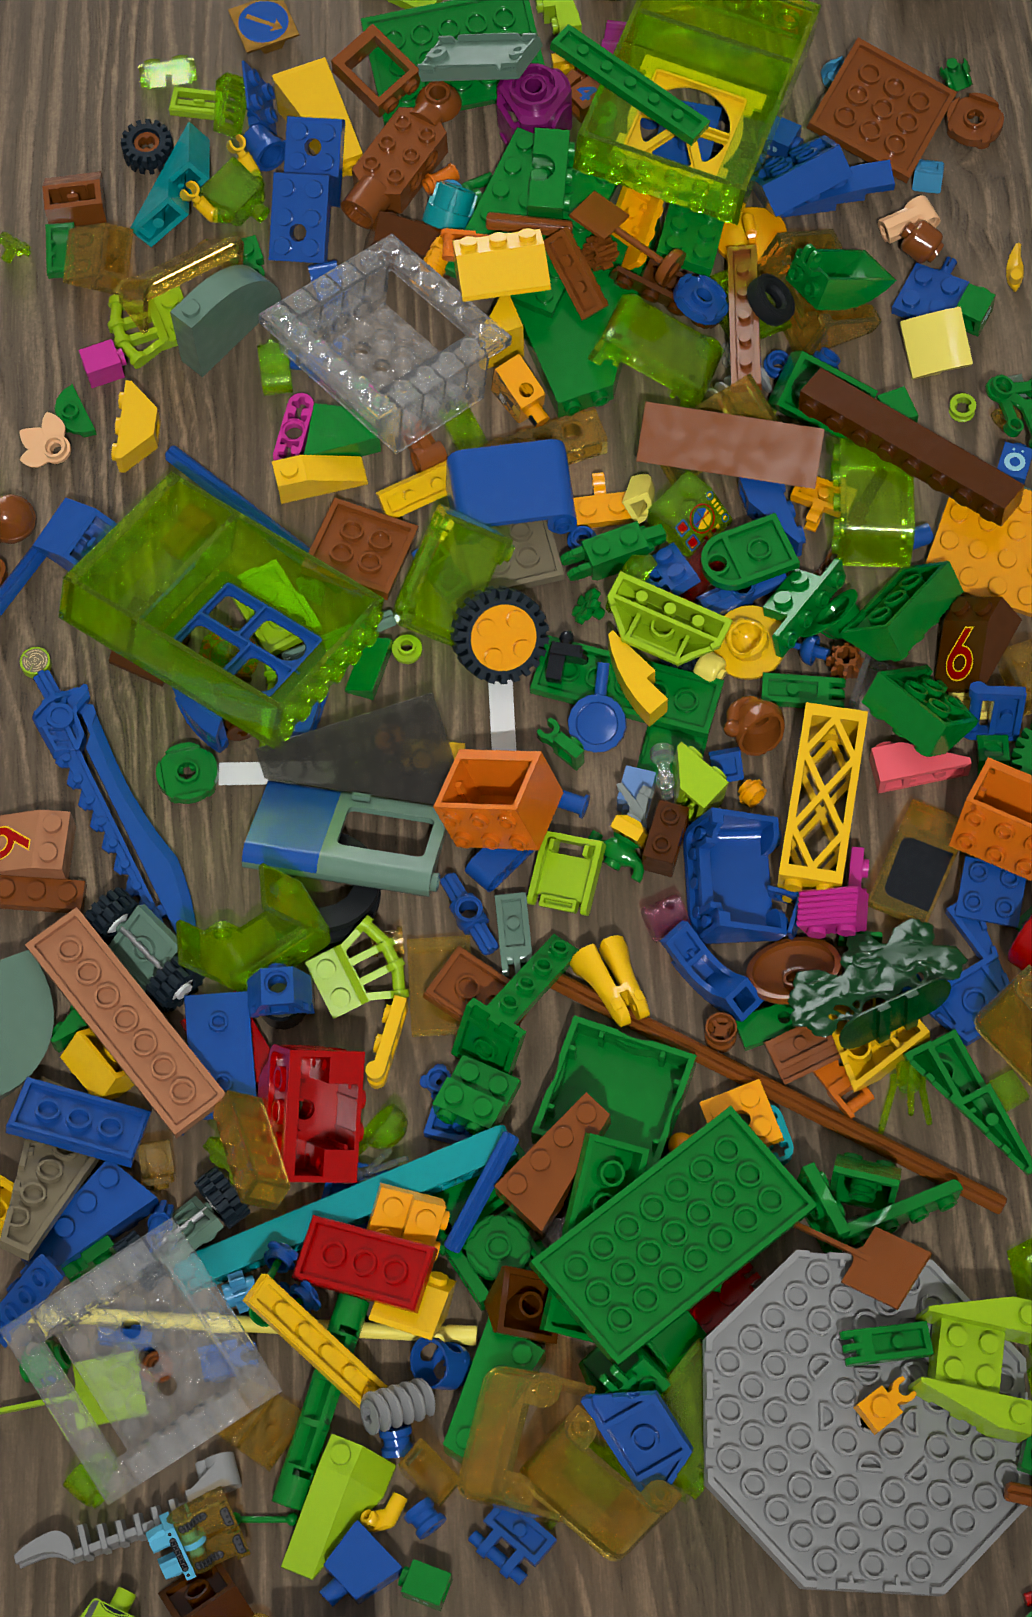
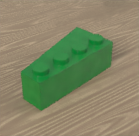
[443,1318,546,1471]

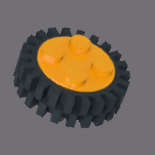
[450,586,549,684]

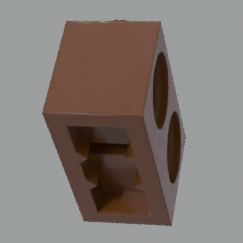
[642,800,690,877]

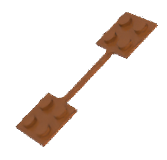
[794,1223,932,1310]

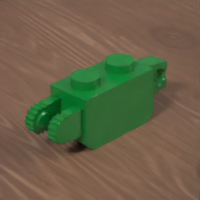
[560,521,666,581]

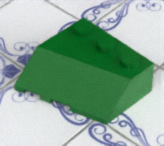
[862,665,979,757]

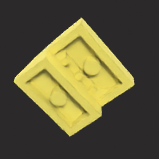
[900,306,973,380]

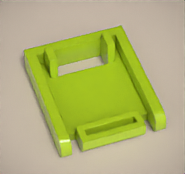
[527,831,606,916]

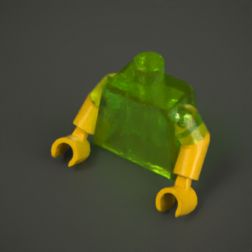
[180,134,270,226]

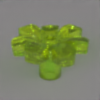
[0,232,32,263]

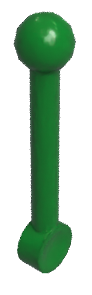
[230,1512,299,1527]

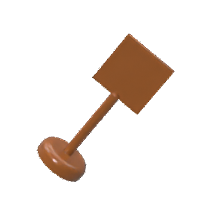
[569,190,686,287]

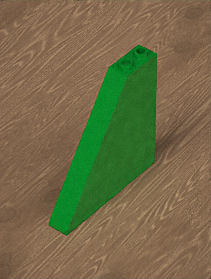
[514,217,660,418]

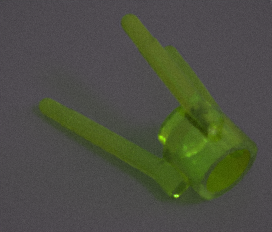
[878,1061,932,1135]

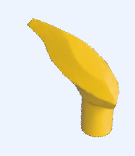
[1006,243,1024,292]

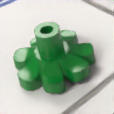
[571,588,605,625]

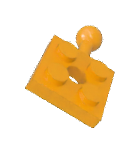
[668,1079,784,1152]

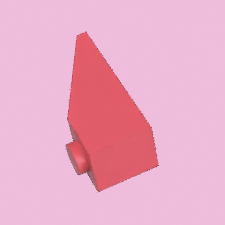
[869,741,972,794]

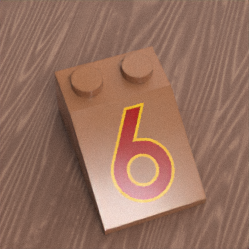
[0,810,76,879]

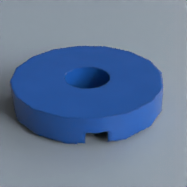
[673,273,729,325]

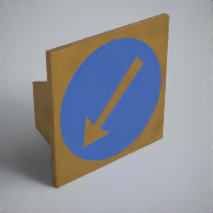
[228,0,300,54]

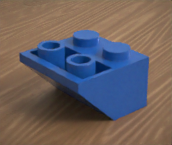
[32,498,120,581]

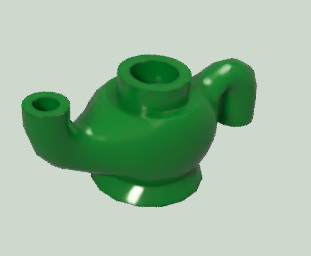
[588,830,644,883]

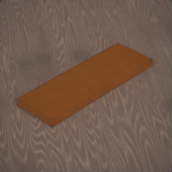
[636,401,825,489]

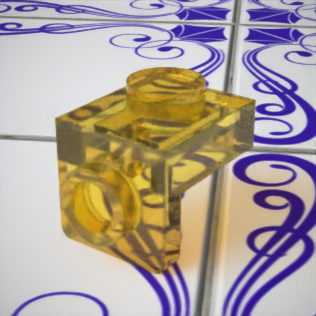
[138,1139,176,1191]

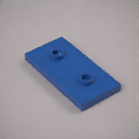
[184,991,258,1120]
[6,1077,151,1168]

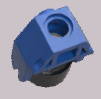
[247,963,315,1030]

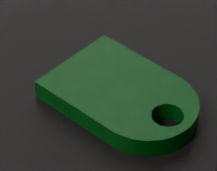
[701,513,800,591]

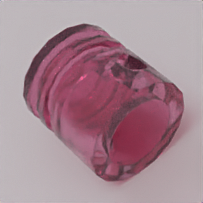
[641,894,691,943]

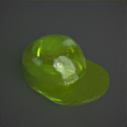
[359,1103,408,1155]

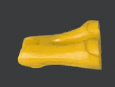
[570,935,650,1027]

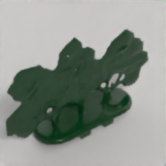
[787,918,968,1049]

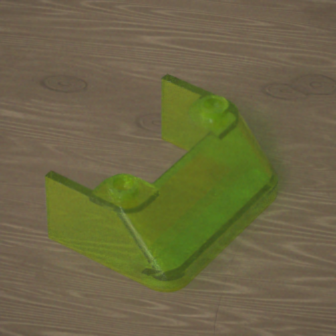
[176,863,331,992]

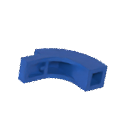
[660,920,764,1022]

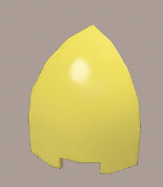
[622,474,655,524]

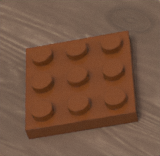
[302,497,419,601]

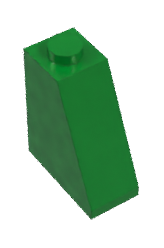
[304,403,390,457]

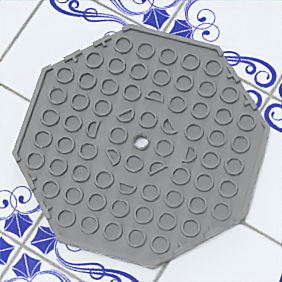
[702,1250,1030,1597]

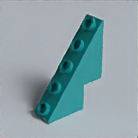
[130,122,210,247]

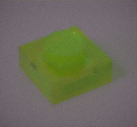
[986,1069,1030,1112]

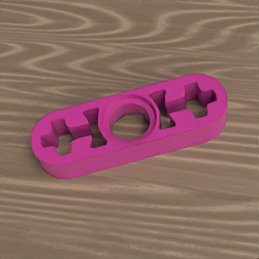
[273,393,314,461]

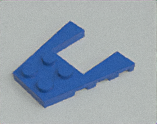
[902,902,1021,1046]

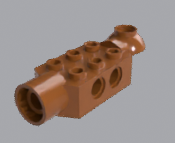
[341,81,462,229]

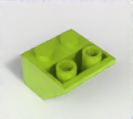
[672,742,729,823]

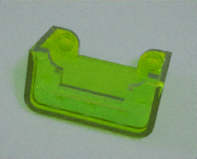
[587,294,724,409]
[393,504,515,647]

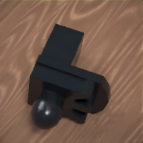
[545,630,589,684]

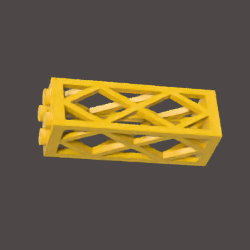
[777,702,868,904]

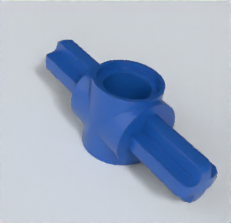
[440,873,499,956]

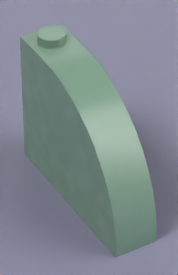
[170,265,282,377]
[0,950,54,1100]

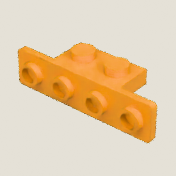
[611,181,670,271]

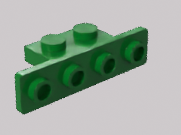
[763,558,846,658]

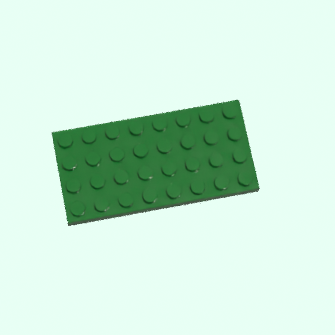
[529,1106,818,1367]

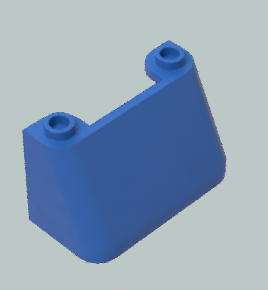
[446,439,577,546]
[683,807,789,944]

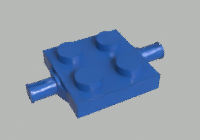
[892,257,970,320]

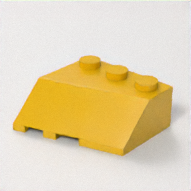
[828,994,930,1093]

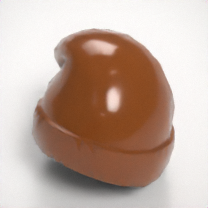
[0,493,37,544]
[723,696,785,756]

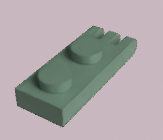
[495,892,533,977]

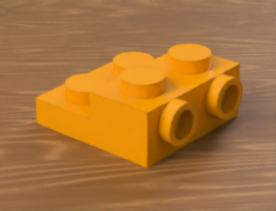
[366,1183,450,1261]

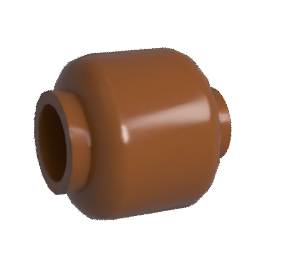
[900,220,945,263]

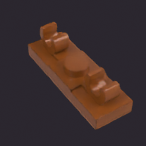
[543,227,609,320]

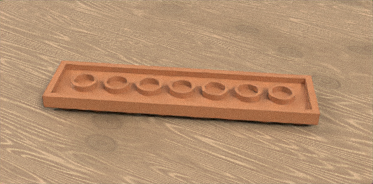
[25,907,229,1139]

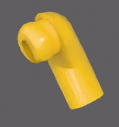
[360,1492,408,1533]

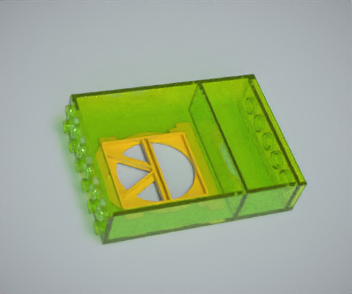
[573,0,822,225]

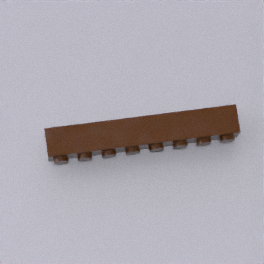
[798,368,1025,527]

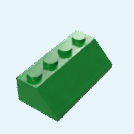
[840,561,964,662]

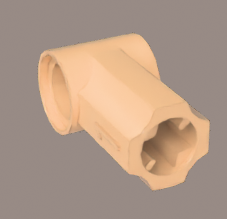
[878,195,941,244]

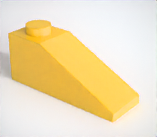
[272,455,368,504]

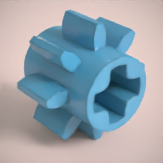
[221,1270,255,1314]

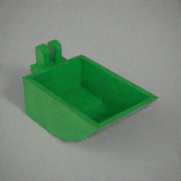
[785,244,897,310]
[578,1345,671,1395]

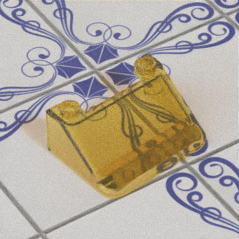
[119,236,244,334]

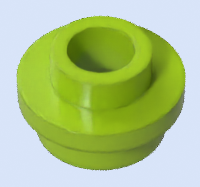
[392,634,422,664]

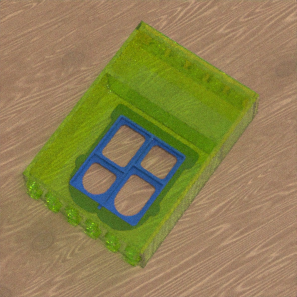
[59,471,384,749]

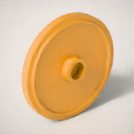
[718,207,787,264]

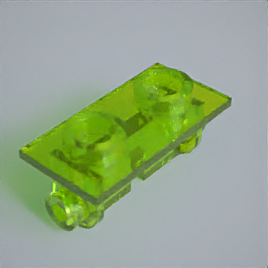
[138,55,197,90]

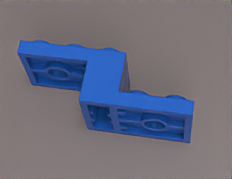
[269,116,345,263]

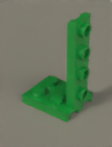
[451,934,579,1075]
[797,1162,963,1254]

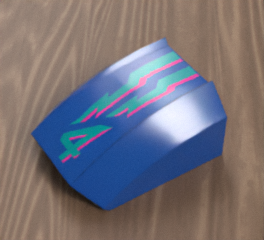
[170,670,229,753]

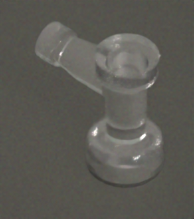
[650,743,675,800]

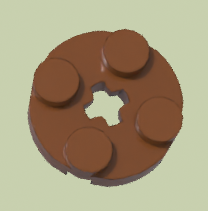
[946,93,1004,149]

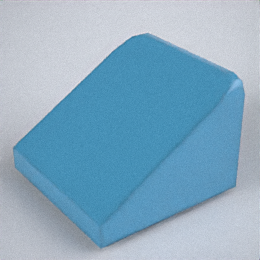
[912,159,944,194]

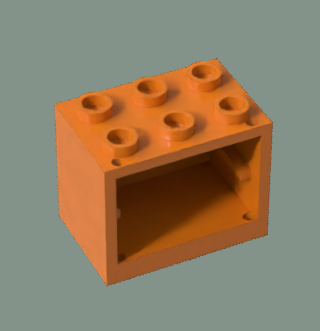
[433,749,563,851]
[949,757,1032,881]

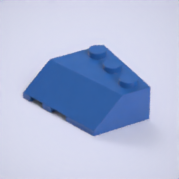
[746,135,853,217]

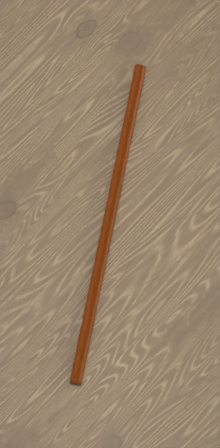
[551,974,1007,1214]

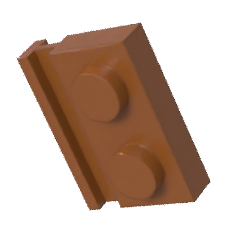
[763,1027,840,1085]

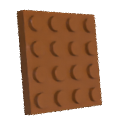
[807,37,957,184]

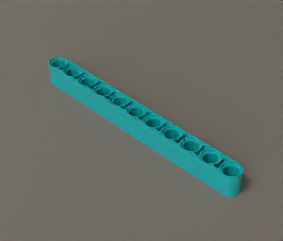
[175,1125,518,1295]

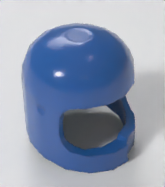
[410,1337,472,1390]

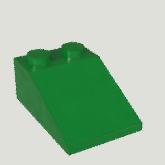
[766,351,878,445]
[829,1152,902,1211]

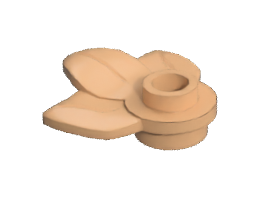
[19,412,71,468]

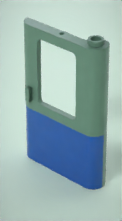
[242,780,447,897]

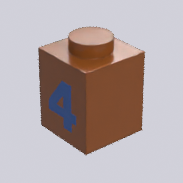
[571,76,611,126]

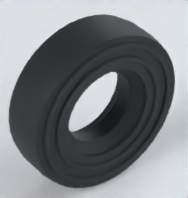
[747,274,795,326]

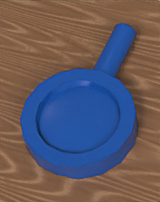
[568,662,627,753]

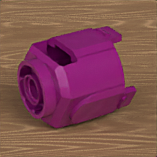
[497,63,572,147]

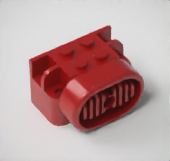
[256,1044,366,1183]

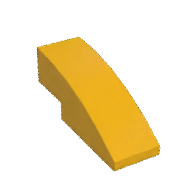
[608,630,668,727]

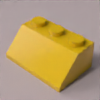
[452,228,551,302]

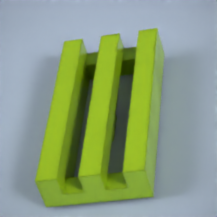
[169,86,230,122]

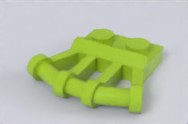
[107,286,184,369]
[305,915,410,1019]

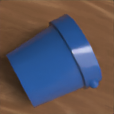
[243,124,286,172]

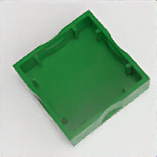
[531,1015,697,1172]

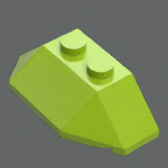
[607,571,733,666]

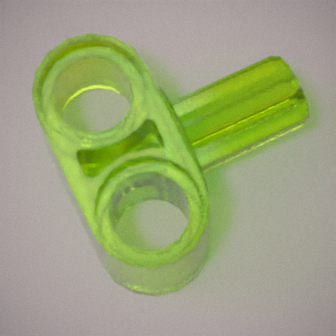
[257,339,293,396]

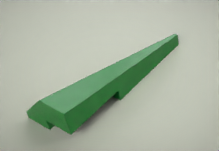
[903,1029,1032,1176]

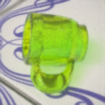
[63,1450,118,1509]

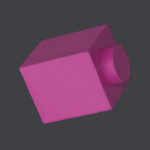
[79,339,127,388]

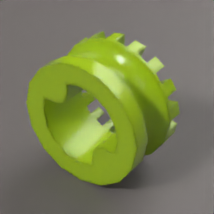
[949,393,976,422]

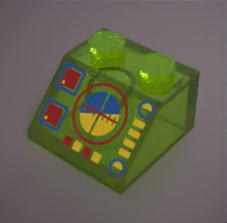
[648,470,732,561]

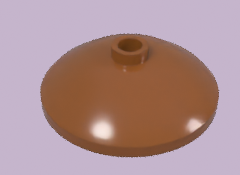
[746,937,842,1005]

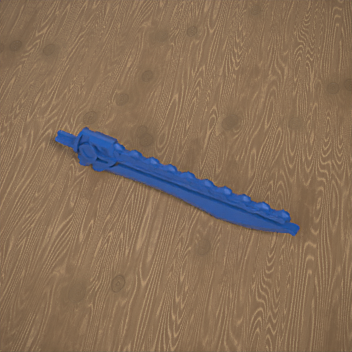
[32,670,199,964]

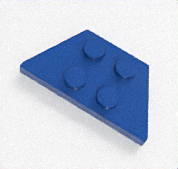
[580,1390,694,1512]

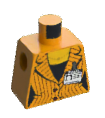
[491,354,550,428]

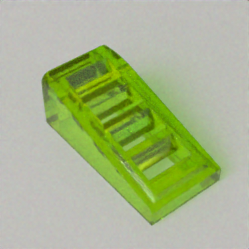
[213,72,247,138]

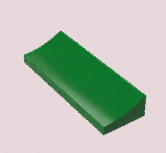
[540,1133,650,1343]

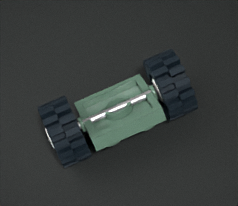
[85,887,206,1013]
[113,1166,251,1293]

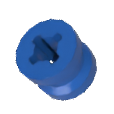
[379,1423,415,1458]
[403,1497,447,1540]

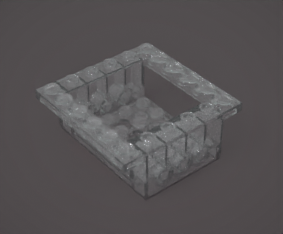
[258,234,512,455]
[0,1217,283,1505]

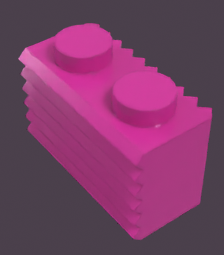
[796,886,869,939]

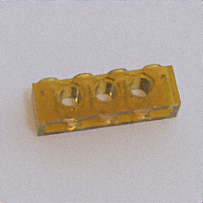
[483,409,608,465]

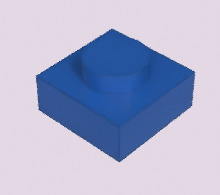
[708,747,744,782]

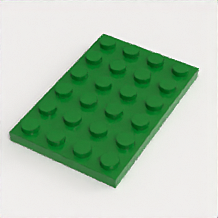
[361,0,545,126]
[445,127,623,319]

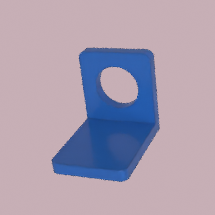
[767,886,799,939]

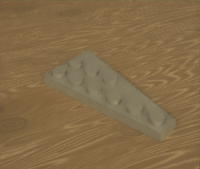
[0,1076,100,1262]

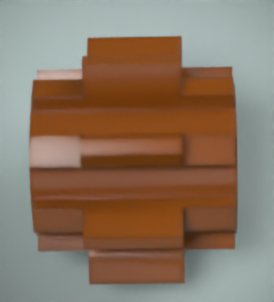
[580,235,619,272]
[826,642,865,680]

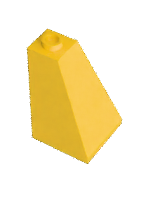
[272,57,363,177]

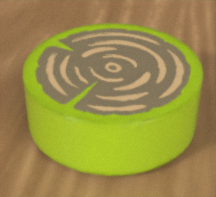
[20,647,52,679]

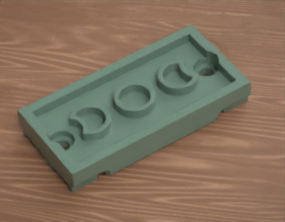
[417,33,543,82]

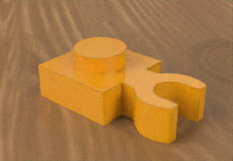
[853,1376,917,1435]

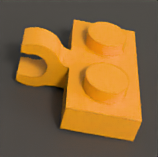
[574,472,634,528]
[790,476,858,532]

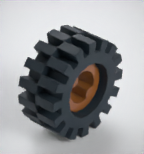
[121,119,174,175]

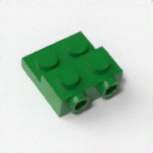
[432,1054,521,1135]

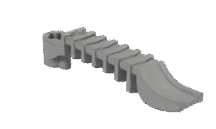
[14,1452,242,1569]

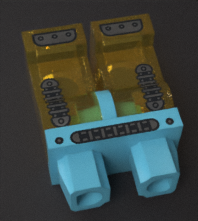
[145,1486,251,1581]

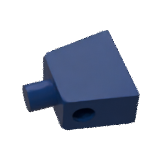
[319,1520,403,1607]

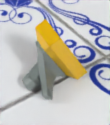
[610,782,654,850]

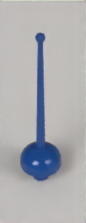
[793,635,830,666]

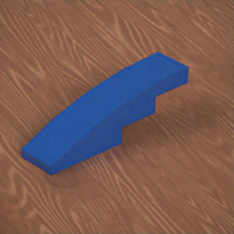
[779,160,895,218]

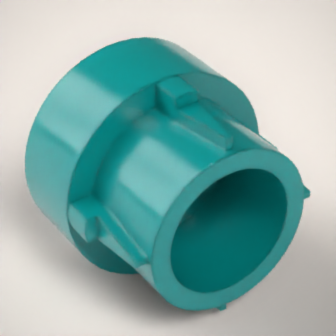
[422,181,478,230]

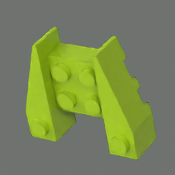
[908,1296,1032,1443]

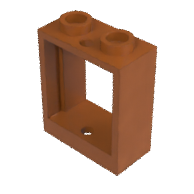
[331,24,420,118]

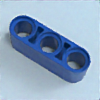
[465,828,550,892]

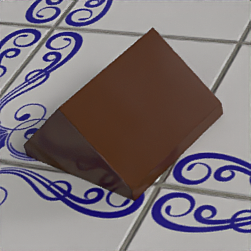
[484,1266,558,1344]

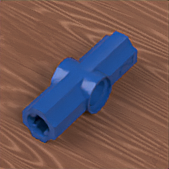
[695,573,787,615]

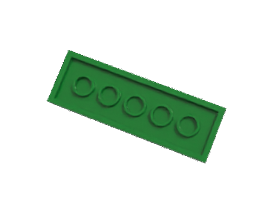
[530,635,724,739]

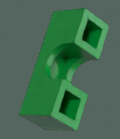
[527,127,575,219]

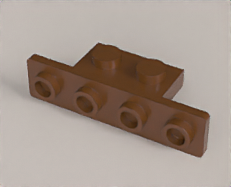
[609,258,720,329]

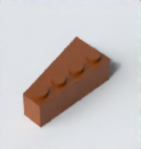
[494,1092,611,1239]

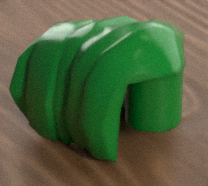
[939,58,973,92]

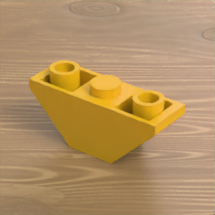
[111,380,161,473]

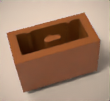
[42,171,107,226]

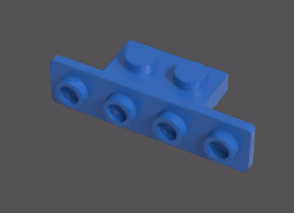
[0,1254,64,1348]

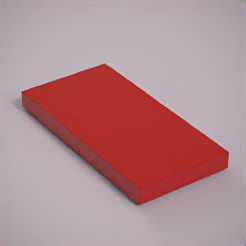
[292,1215,438,1314]

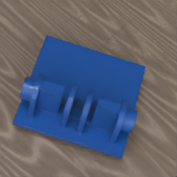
[241,60,278,136]
[955,856,1026,928]

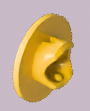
[712,605,785,680]

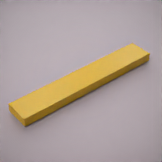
[242,1274,388,1409]

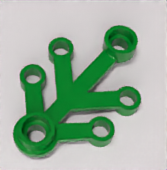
[985,375,1032,448]

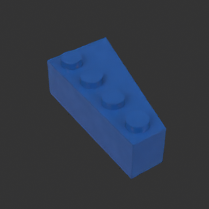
[21,1161,160,1277]

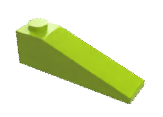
[281,1434,397,1580]

